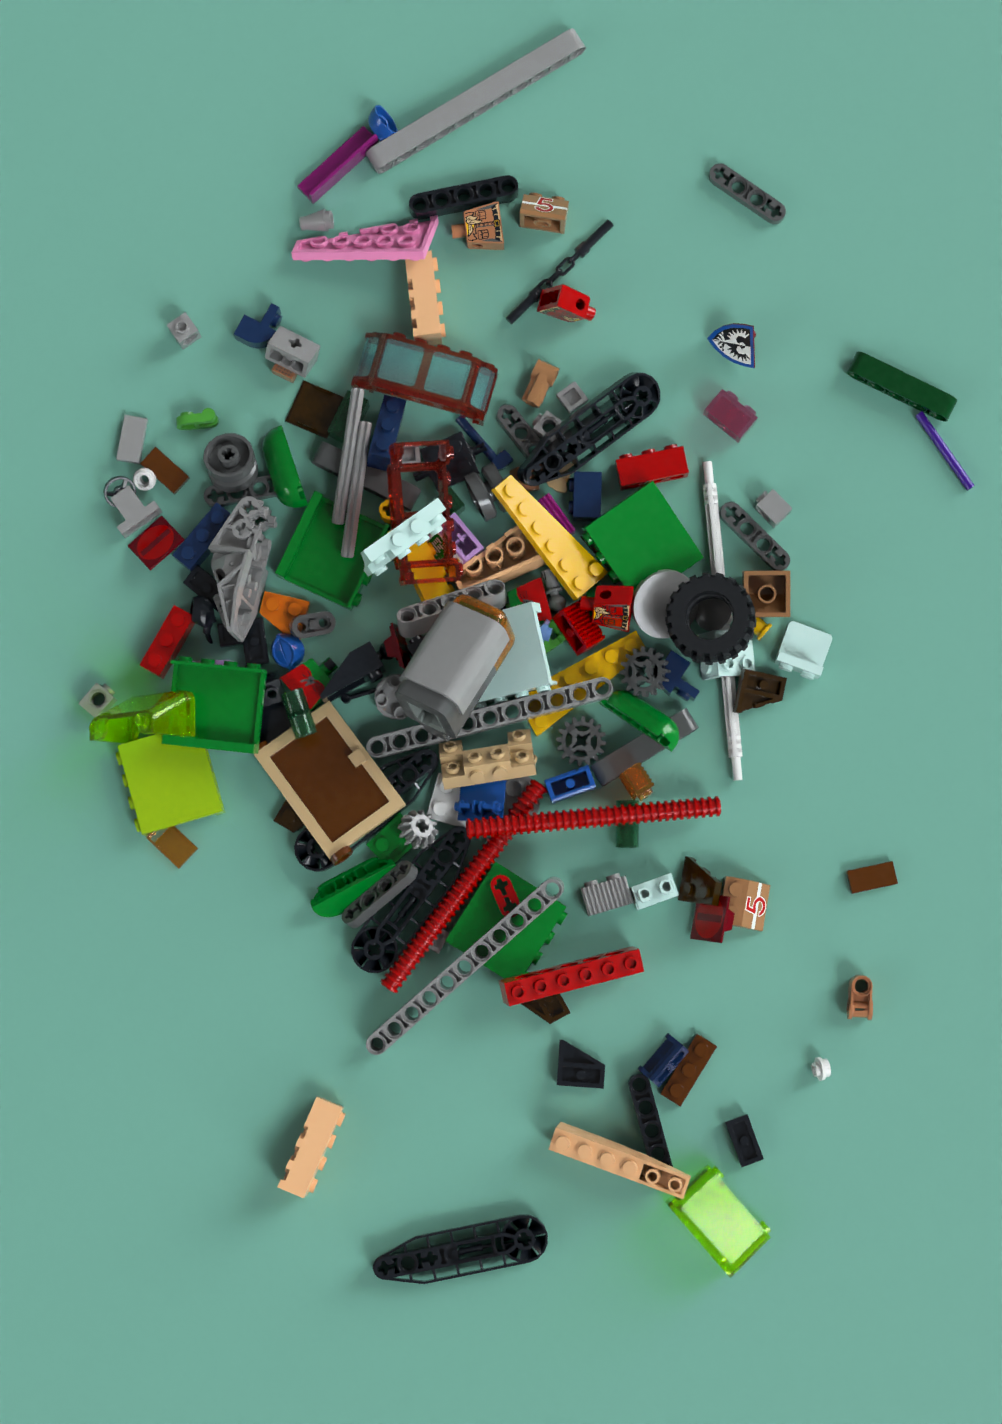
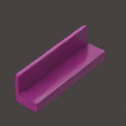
[297,126,379,204]

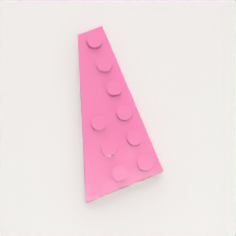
[291,215,439,262]

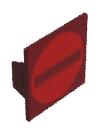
[128,515,184,571]
[384,623,411,669]
[690,895,735,943]

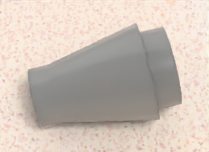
[299,209,334,232]

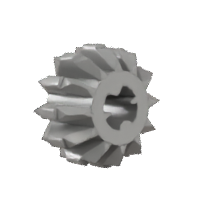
[398,810,438,849]

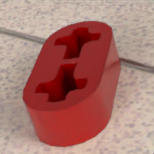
[490,875,520,917]

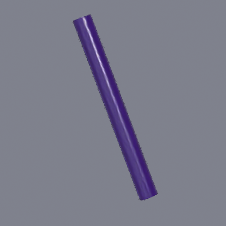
[915,411,975,491]

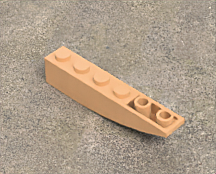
[548,1122,691,1199]

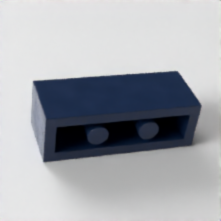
[366,394,406,472]
[172,502,231,572]

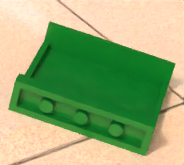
[581,481,704,593]
[275,490,390,611]
[162,656,267,754]
[445,862,568,979]

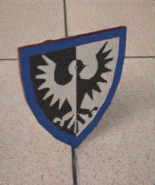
[707,323,756,368]

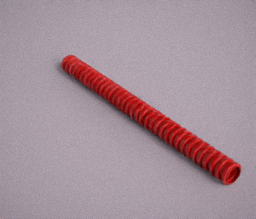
[380,779,548,994]
[466,796,721,839]

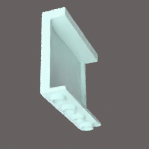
[474,602,557,710]

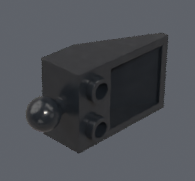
[320,641,395,703]
[245,662,296,744]

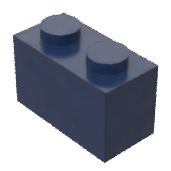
[568,471,602,522]

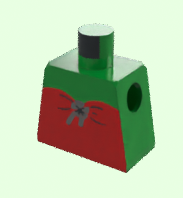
[497,577,552,624]
[280,657,338,713]

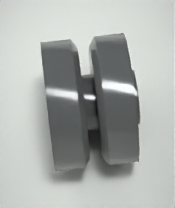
[203,433,258,493]
[463,462,507,522]

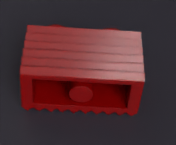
[552,600,605,656]

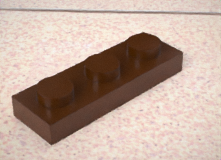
[660,1034,717,1107]

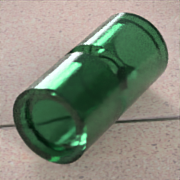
[281,688,318,739]
[616,800,639,848]

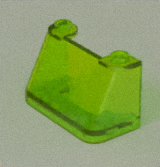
[89,690,195,744]
[665,1164,771,1278]

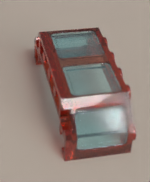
[351,332,498,426]

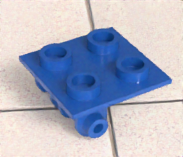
[454,780,507,821]

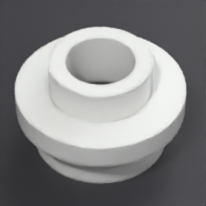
[133,468,156,491]
[811,1057,831,1081]

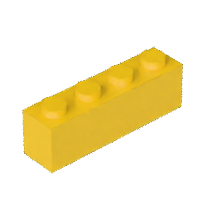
[387,529,455,602]

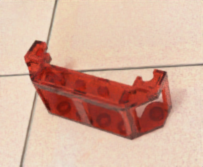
[387,440,463,586]

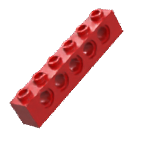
[498,946,644,1006]

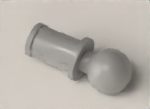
[541,569,566,612]

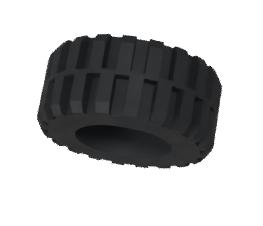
[665,572,756,665]

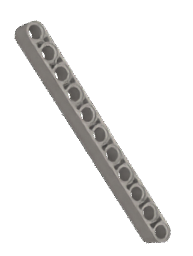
[365,28,586,174]
[366,677,613,758]
[366,877,564,1055]

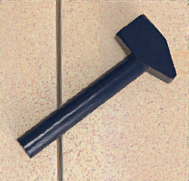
[455,415,513,471]

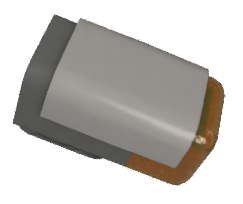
[395,594,515,741]

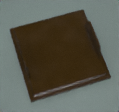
[285,380,345,439]

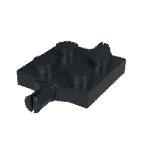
[413,431,488,492]

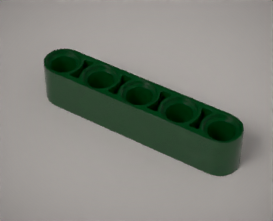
[846,352,957,422]

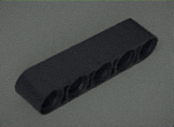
[409,175,518,220]
[628,1074,673,1167]

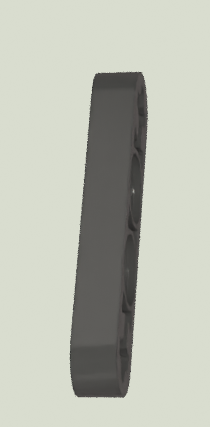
[709,163,786,224]
[497,405,552,471]
[204,475,277,507]
[720,502,790,571]
[342,860,418,928]

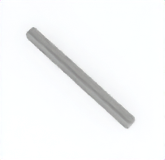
[332,387,364,525]
[341,421,372,558]

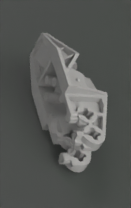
[208,496,278,642]

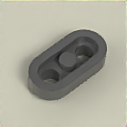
[289,611,336,639]

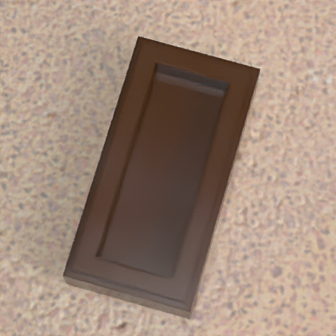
[140,447,190,495]
[846,861,898,894]

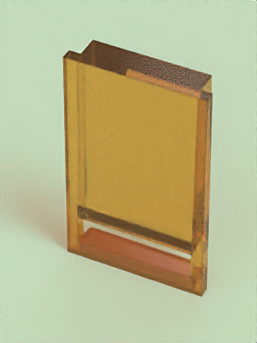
[147,826,198,869]

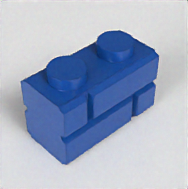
[544,765,596,804]

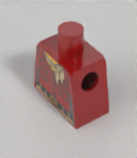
[537,284,596,322]
[580,585,634,632]

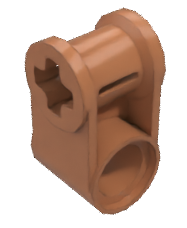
[847,975,873,1020]

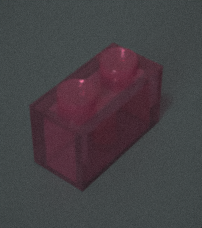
[703,389,758,443]

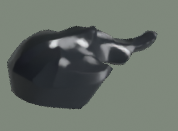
[190,595,217,644]

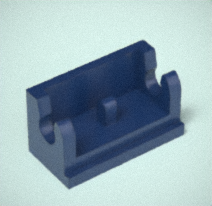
[638,1033,689,1087]

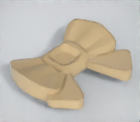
[547,463,577,493]

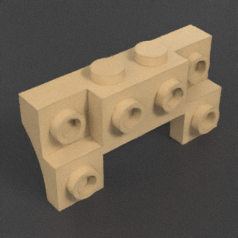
[439,729,537,790]

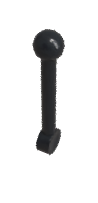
[341,688,376,704]

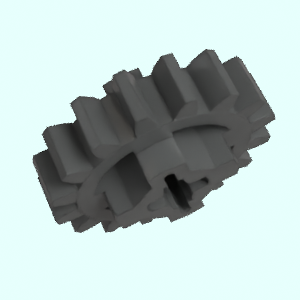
[619,646,671,697]
[556,716,606,767]

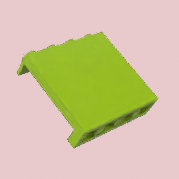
[116,731,225,836]

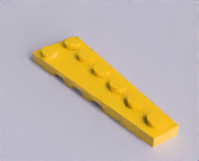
[491,475,608,601]
[515,631,645,737]

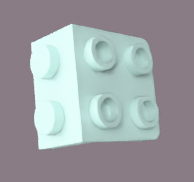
[774,621,832,680]
[698,630,755,680]

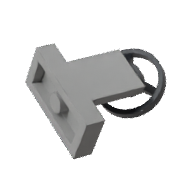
[104,476,162,539]

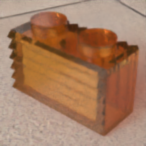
[619,762,654,802]

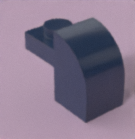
[234,303,282,349]
[662,650,700,701]

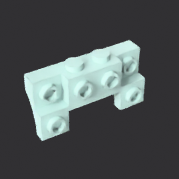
[361,498,447,577]

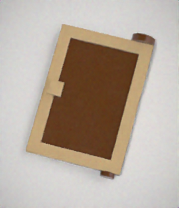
[254,701,406,866]

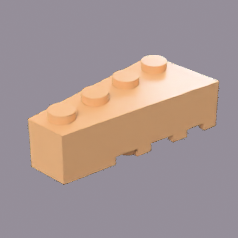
[405,250,446,348]
[452,526,547,590]
[277,1096,346,1198]

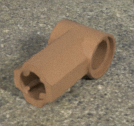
[522,359,560,408]

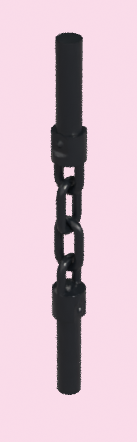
[506,219,614,324]

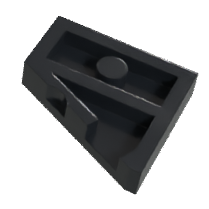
[557,1040,605,1089]

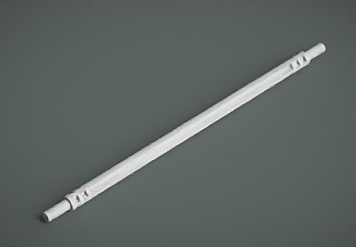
[703,461,743,781]

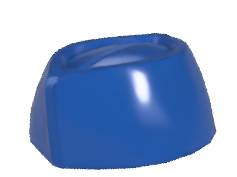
[368,105,398,141]
[271,633,305,670]

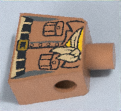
[451,201,504,250]

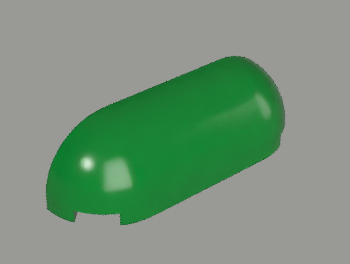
[262,425,308,508]
[600,690,679,752]
[311,857,396,917]

